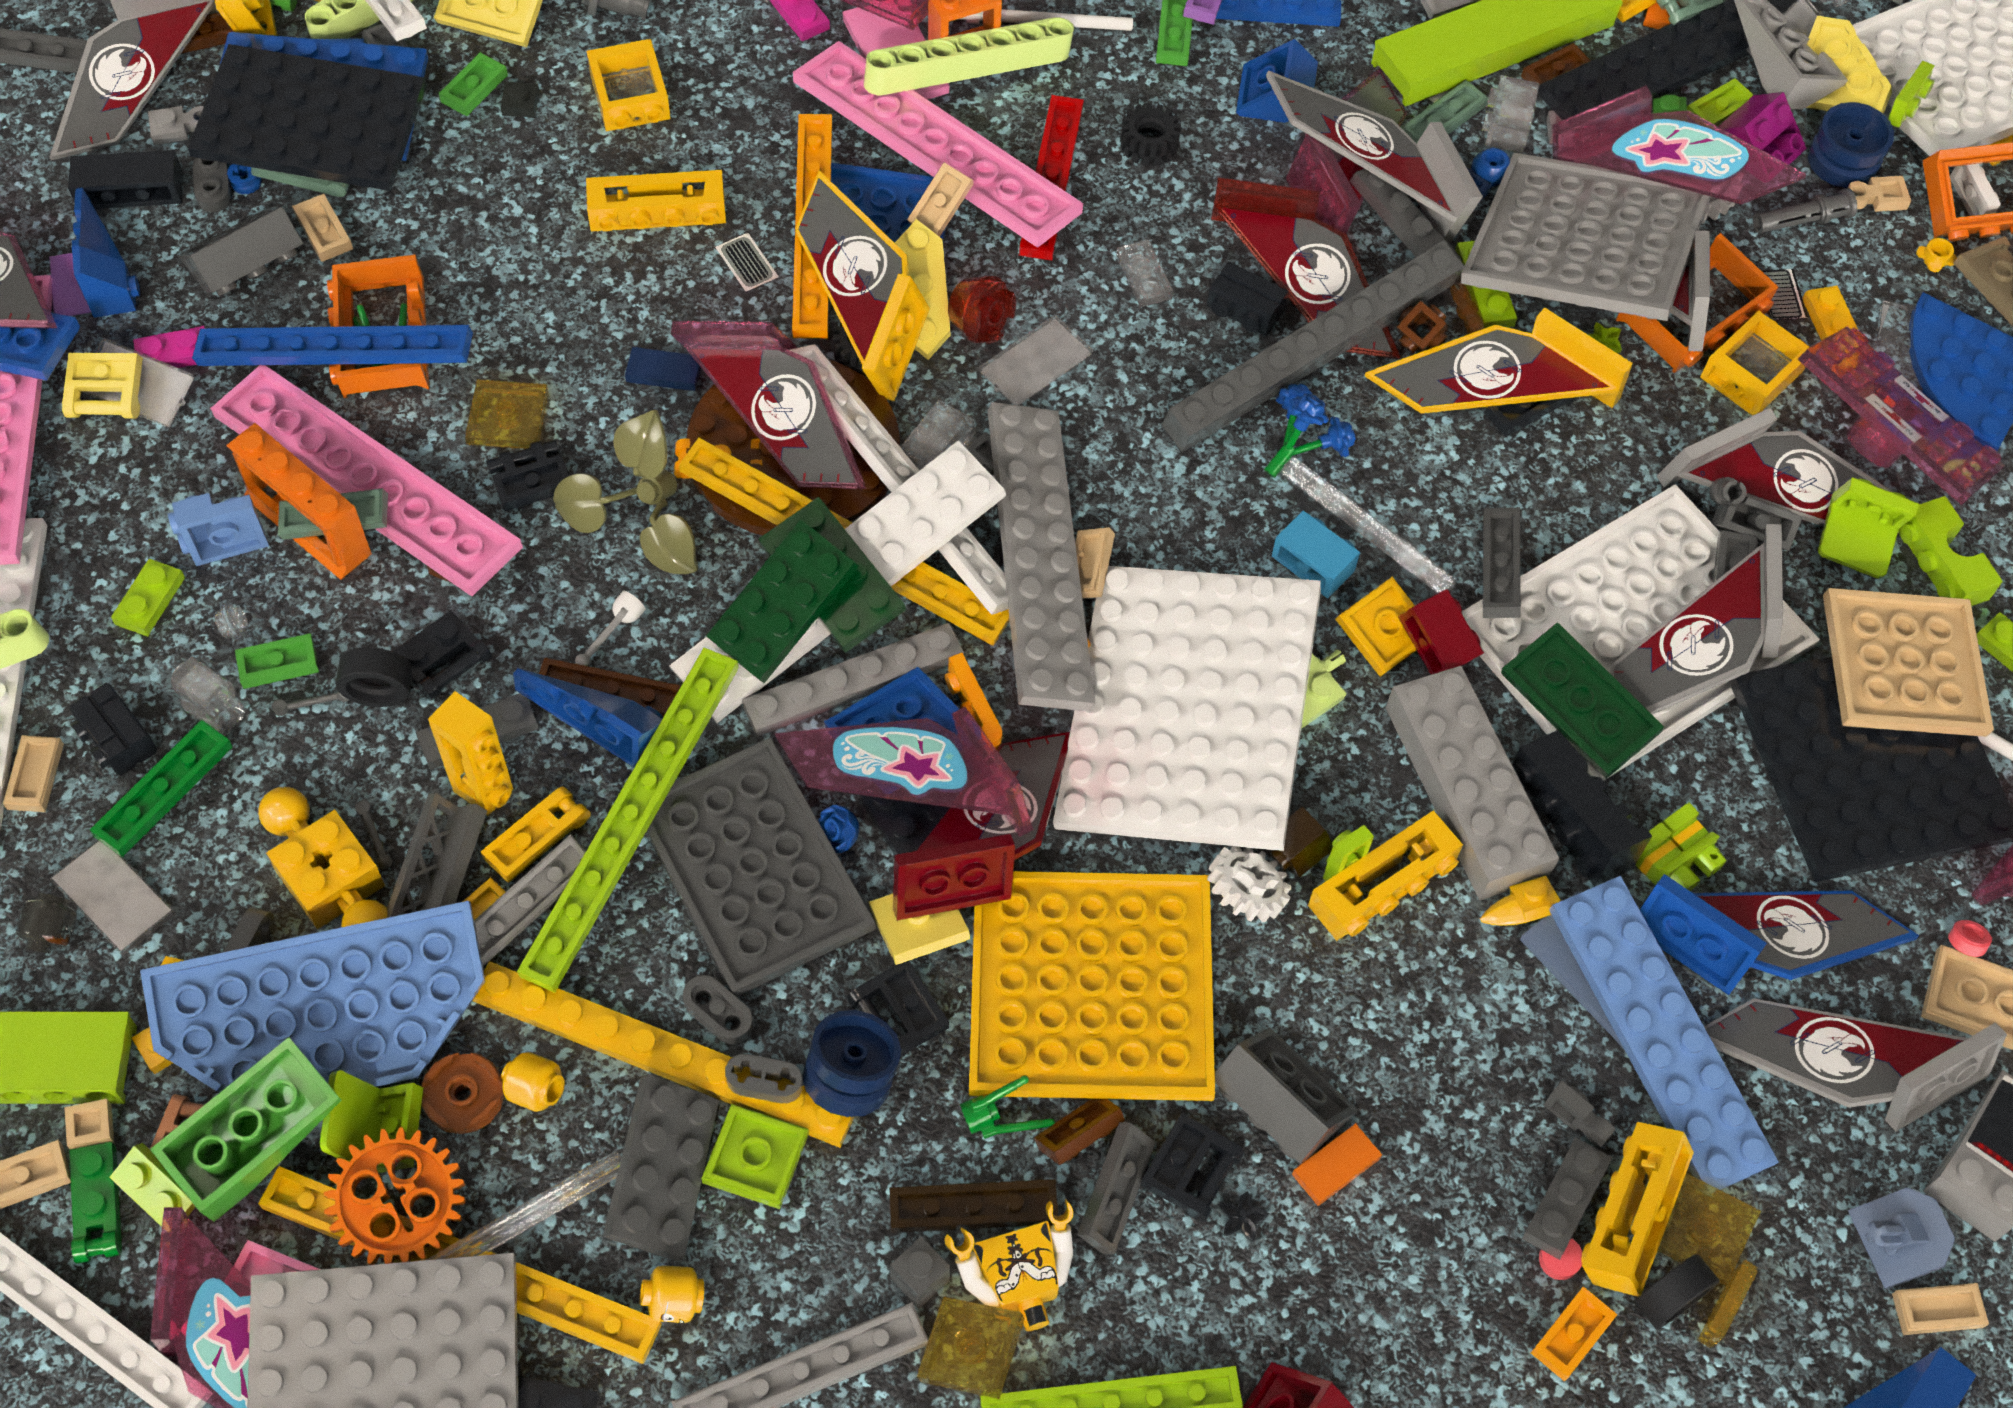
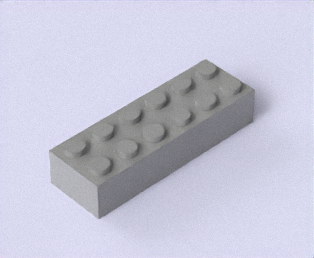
[1386,666,1559,901]

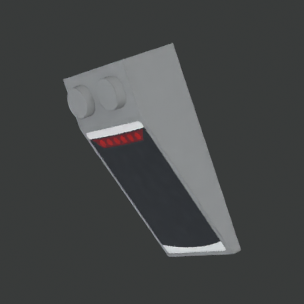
[1923,1070,2013,1242]

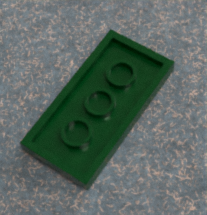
[758,497,906,653]
[706,519,859,683]
[1501,622,1664,779]

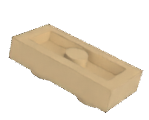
[907,162,974,237]
[292,194,353,262]
[0,1140,71,1209]

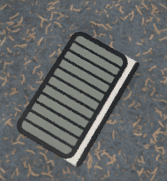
[1762,269,1808,319]

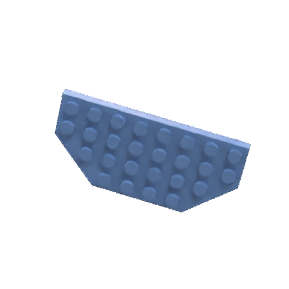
[140,901,485,1093]

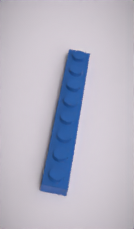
[192,325,473,366]

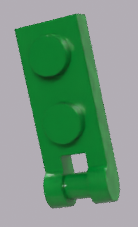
[69,1142,122,1264]

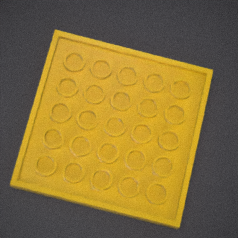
[969,871,1215,1101]

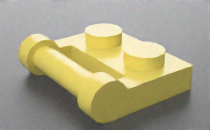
[62,353,143,419]

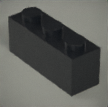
[68,150,183,209]

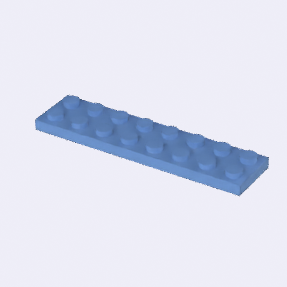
[1549,876,1779,1198]

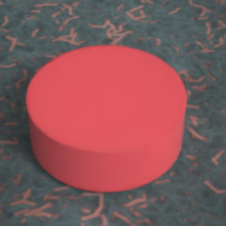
[1948,920,1992,957]
[1539,1238,1582,1280]

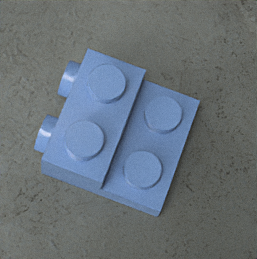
[168,493,269,566]

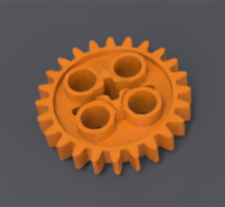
[324,1127,466,1265]

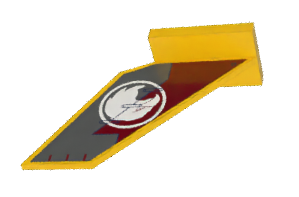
[795,170,930,401]
[1365,307,1633,414]

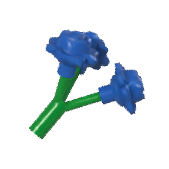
[1264,383,1356,478]

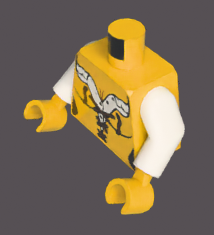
[944,1199,1073,1331]

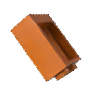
[928,0,1002,40]

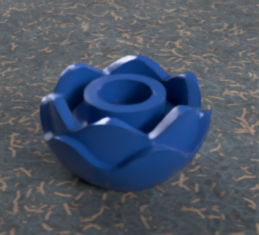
[1471,148,1511,187]
[818,804,860,853]

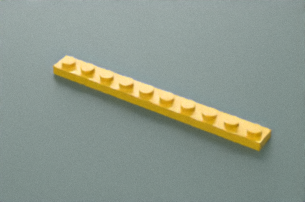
[679,437,1010,646]
[473,961,854,1148]
[258,1166,662,1364]

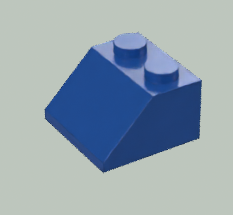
[1236,39,1318,123]

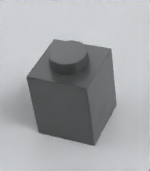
[890,1236,950,1309]

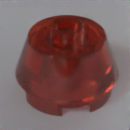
[948,276,1016,344]

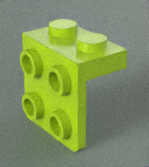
[1818,477,1919,579]
[320,1070,423,1173]

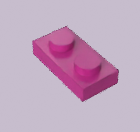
[770,0,830,42]
[133,326,205,369]

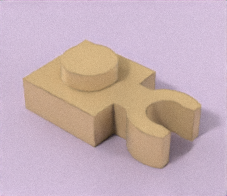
[1848,176,1911,212]

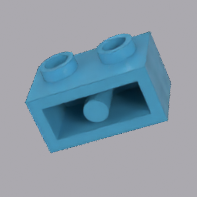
[1271,510,1360,599]

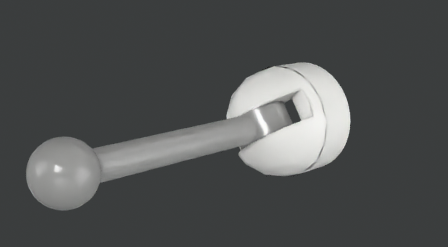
[575,591,646,666]

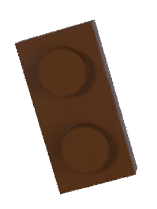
[1521,43,1591,93]
[1034,1099,1125,1165]

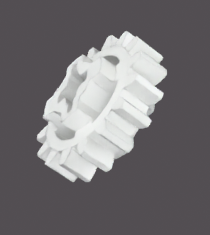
[1207,846,1291,922]

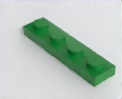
[90,720,233,857]

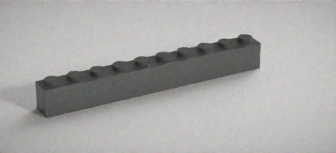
[1162,240,1465,453]

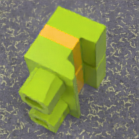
[1636,802,1727,891]

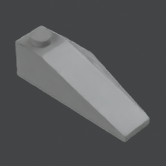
[1734,0,1848,110]

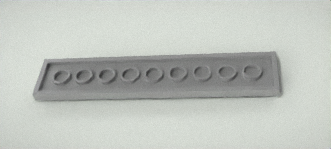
[987,402,1095,712]

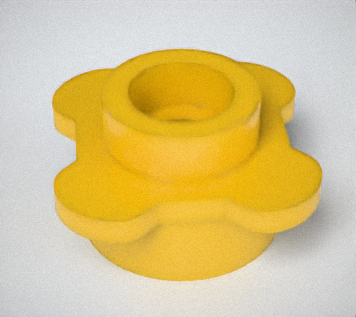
[1916,238,1957,272]

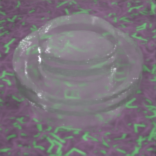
[214,602,248,639]

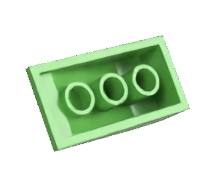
[150,1037,342,1222]

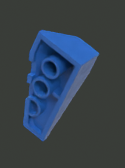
[72,188,141,318]
[513,668,663,767]
[1844,1347,1977,1408]

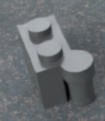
[1709,477,1802,551]

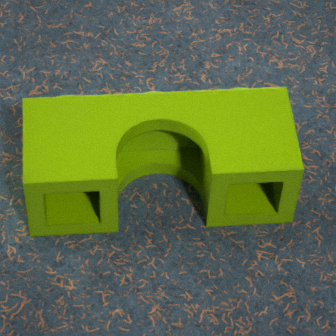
[1898,496,2003,606]

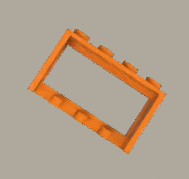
[1923,142,2013,242]
[1615,233,1779,373]
[327,254,429,398]
[226,423,372,580]

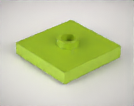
[701,1104,809,1209]

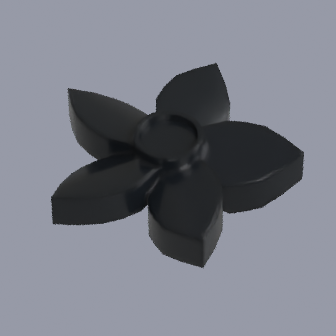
[1219,1191,1269,1242]

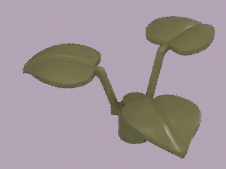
[553,410,698,574]

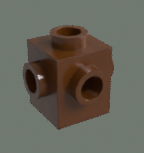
[1397,301,1448,354]

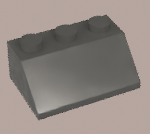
[178,206,304,296]
[1215,1028,1358,1163]

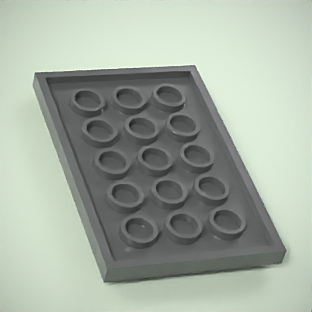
[646,738,876,997]

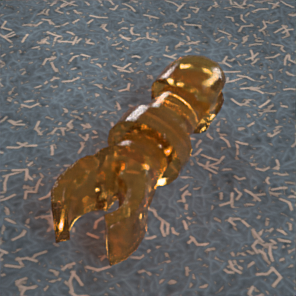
[1450,282,1484,334]

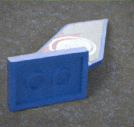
[1640,874,1919,995]

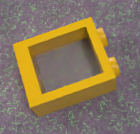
[586,39,671,132]
[1700,311,1814,416]

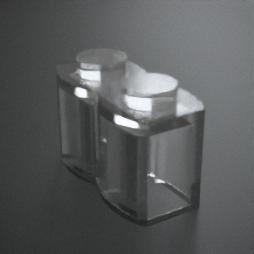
[171,657,244,736]

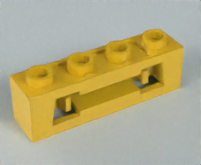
[586,170,726,232]
[428,691,514,816]
[1308,810,1463,941]
[1581,1122,1694,1297]

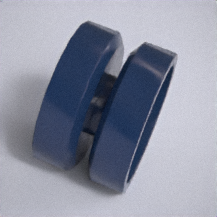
[1808,102,1894,188]
[802,1010,902,1117]

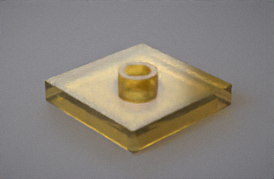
[465,379,549,449]
[1658,1173,1761,1286]
[917,1297,1025,1399]

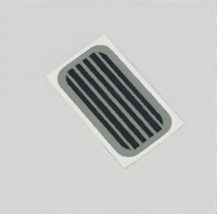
[715,233,779,292]

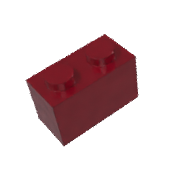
[1398,589,1484,675]

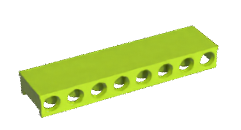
[1371,0,1623,107]
[0,1012,137,1104]

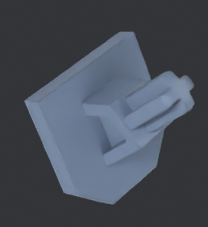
[1848,1187,1955,1290]

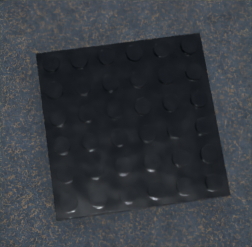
[1729,657,2013,882]

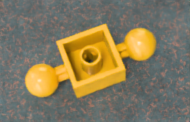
[258,787,388,930]

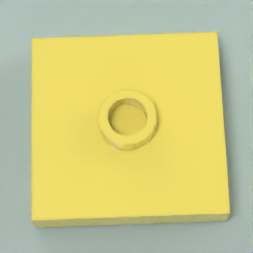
[869,894,970,965]

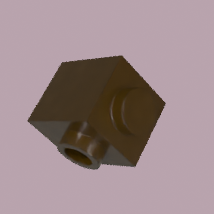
[1270,807,1333,878]

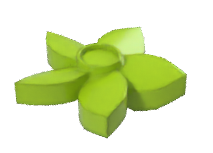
[1587,322,1622,353]

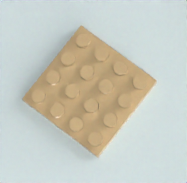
[1823,588,1994,737]

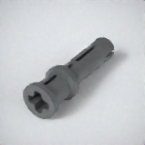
[1753,188,1857,234]

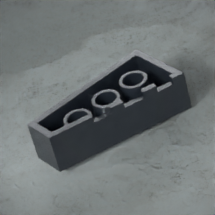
[1512,730,1652,887]

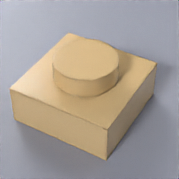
[64,1099,114,1150]

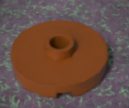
[421,1053,504,1134]

